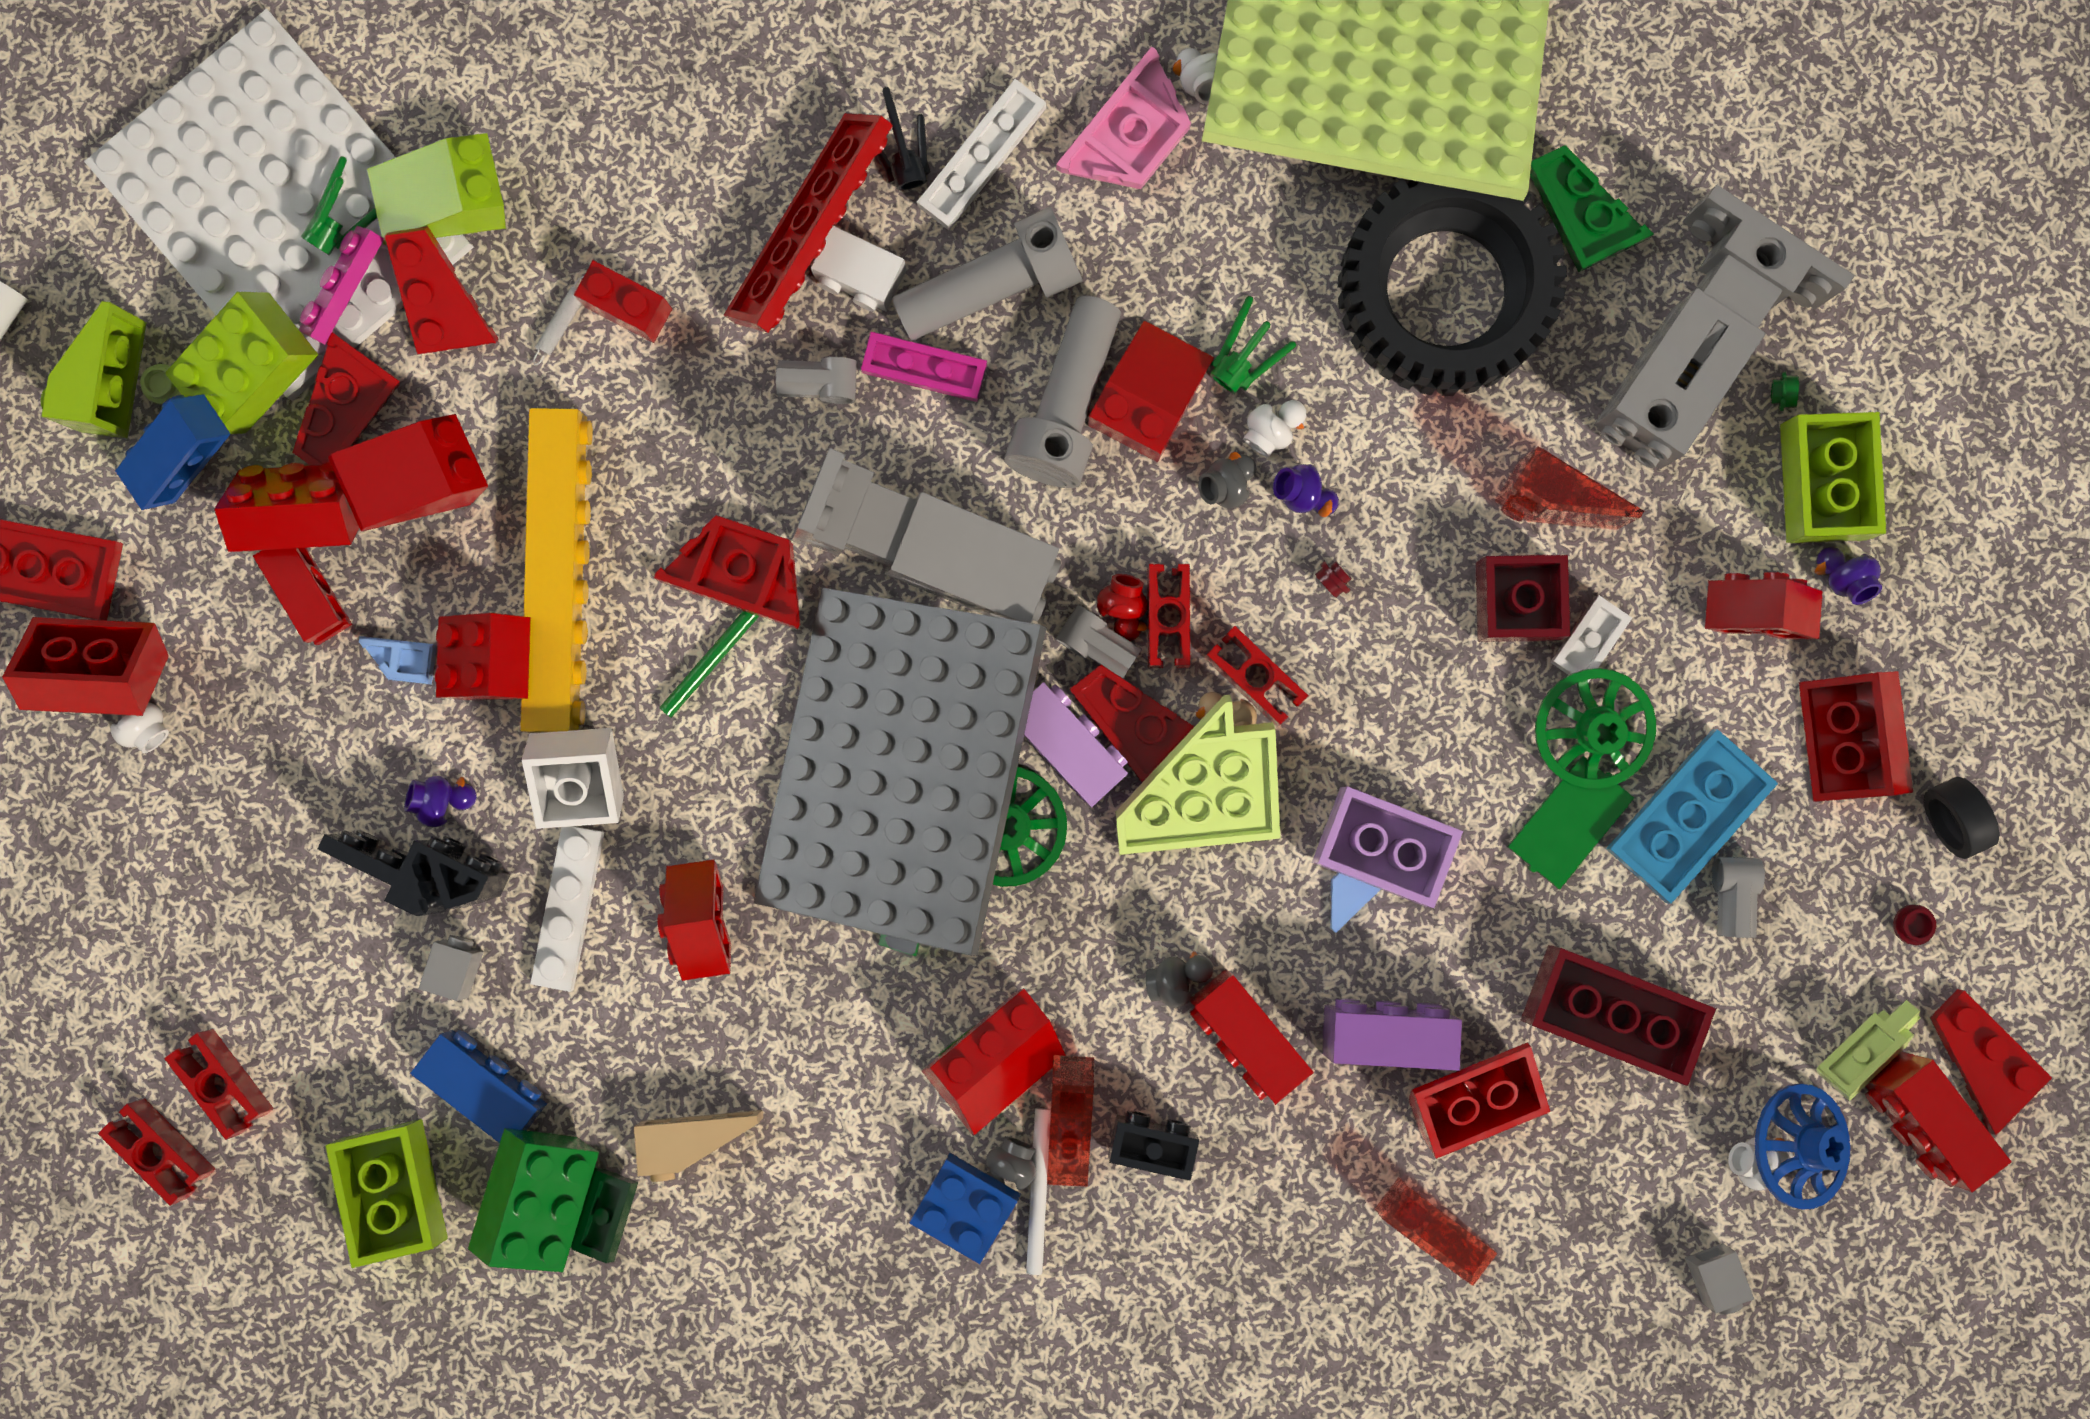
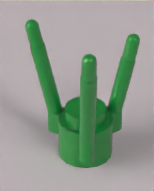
[301,156,377,255]
[1210,296,1296,394]

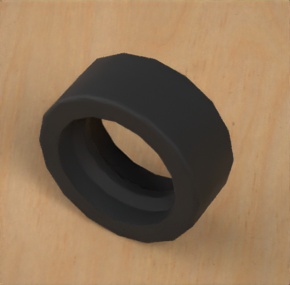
[1923,776,2000,859]

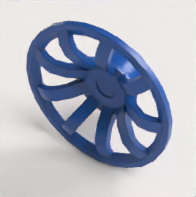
[1755,1084,1851,1210]

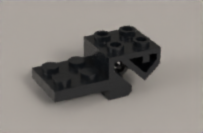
[317,830,511,916]

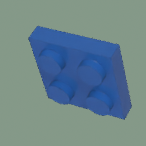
[909,1153,1021,1264]

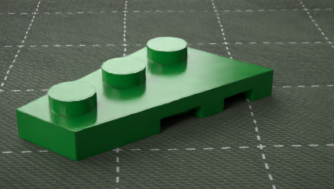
[1530,145,1654,273]

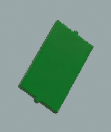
[1507,756,1634,890]

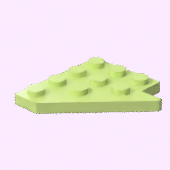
[1115,695,1281,855]

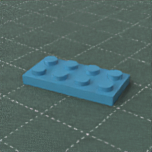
[1606,729,1778,904]

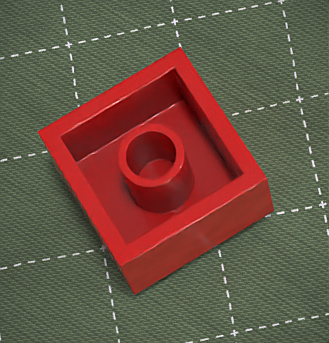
[435,613,531,700]

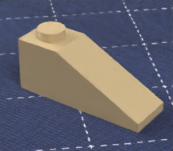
[634,1110,763,1182]

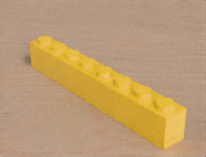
[520,408,593,733]

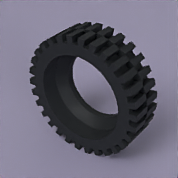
[1337,179,1567,396]

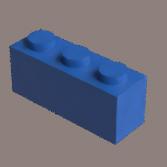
[115,394,231,510]
[410,1030,547,1143]

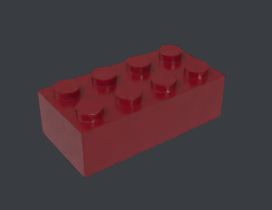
[1520,945,1717,1086]

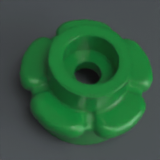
[1771,371,1799,411]

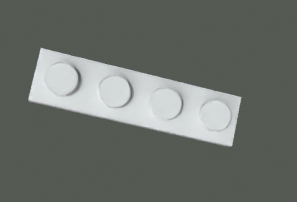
[917,79,1046,230]
[530,826,605,992]

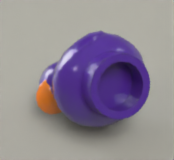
[1273,464,1339,517]
[1815,547,1882,605]
[404,776,477,827]

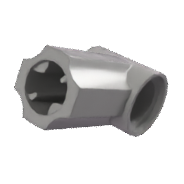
[775,357,857,404]
[1055,605,1141,678]
[1712,856,1765,938]

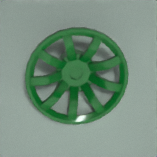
[1535,668,1656,789]
[993,767,1067,887]

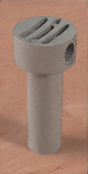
[892,206,1083,341]
[1004,295,1121,488]

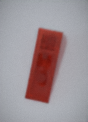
[1047,1055,1094,1187]
[1374,1177,1498,1286]

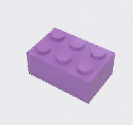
[1322,998,1462,1071]

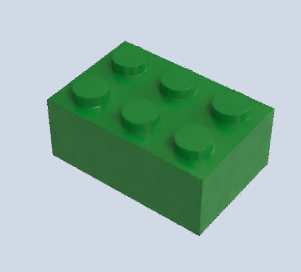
[468,1128,599,1272]

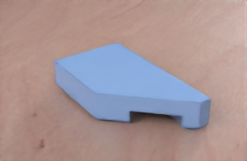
[359,636,437,685]
[1330,873,1381,933]

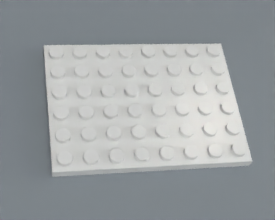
[84,8,474,401]

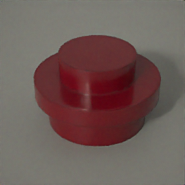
[1315,560,1352,598]
[1893,904,1937,945]

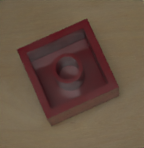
[1476,555,1570,642]

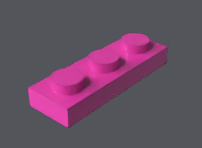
[299,226,384,345]
[861,332,987,402]

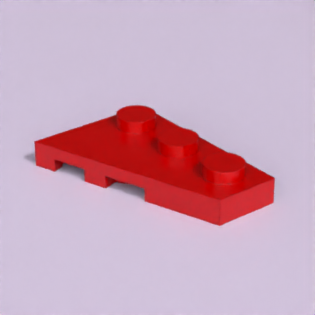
[384,226,498,355]

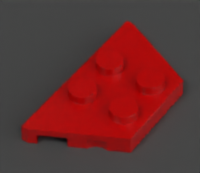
[654,515,800,629]

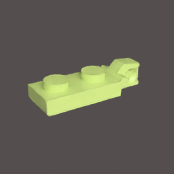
[1816,1000,1921,1101]

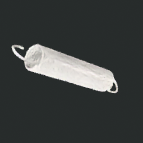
[533,276,584,365]

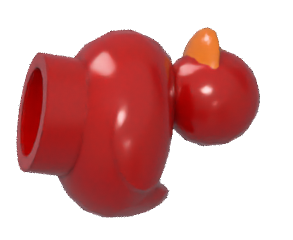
[1097,574,1148,641]

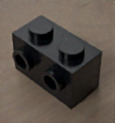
[1108,1110,1199,1181]

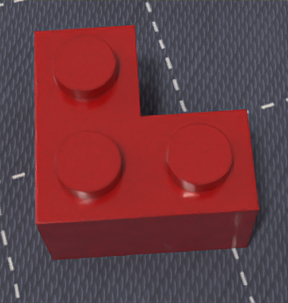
[1705,572,1823,639]
[657,859,731,981]

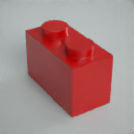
[574,260,672,343]

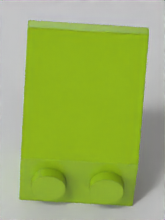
[367,133,506,245]
[40,301,147,439]

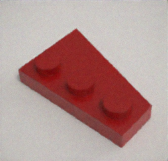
[292,332,401,466]
[1069,665,1194,782]
[1930,989,2052,1135]

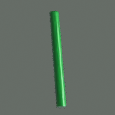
[659,611,759,718]

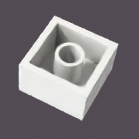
[522,728,624,829]

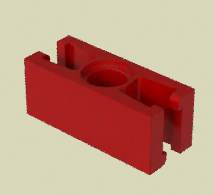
[253,548,353,645]
[1147,564,1190,668]
[1204,626,1309,727]
[164,1029,274,1140]
[98,1098,216,1206]

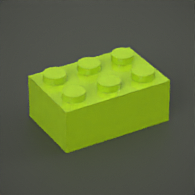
[165,291,319,434]
[1780,412,1886,543]
[325,1119,448,1268]

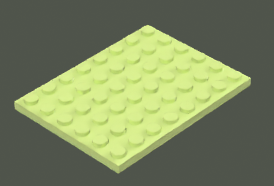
[1202,0,1550,201]

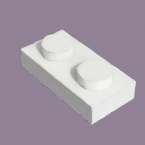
[1550,595,1632,682]

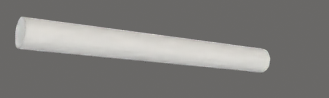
[1026,1108,1051,1275]

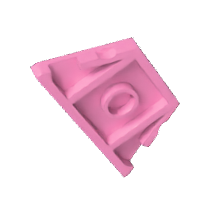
[1056,46,1191,189]

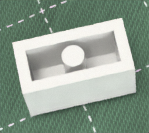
[811,226,907,312]

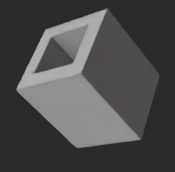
[418,935,484,1001]
[1685,1243,1754,1315]

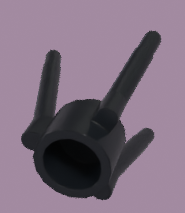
[876,87,931,191]

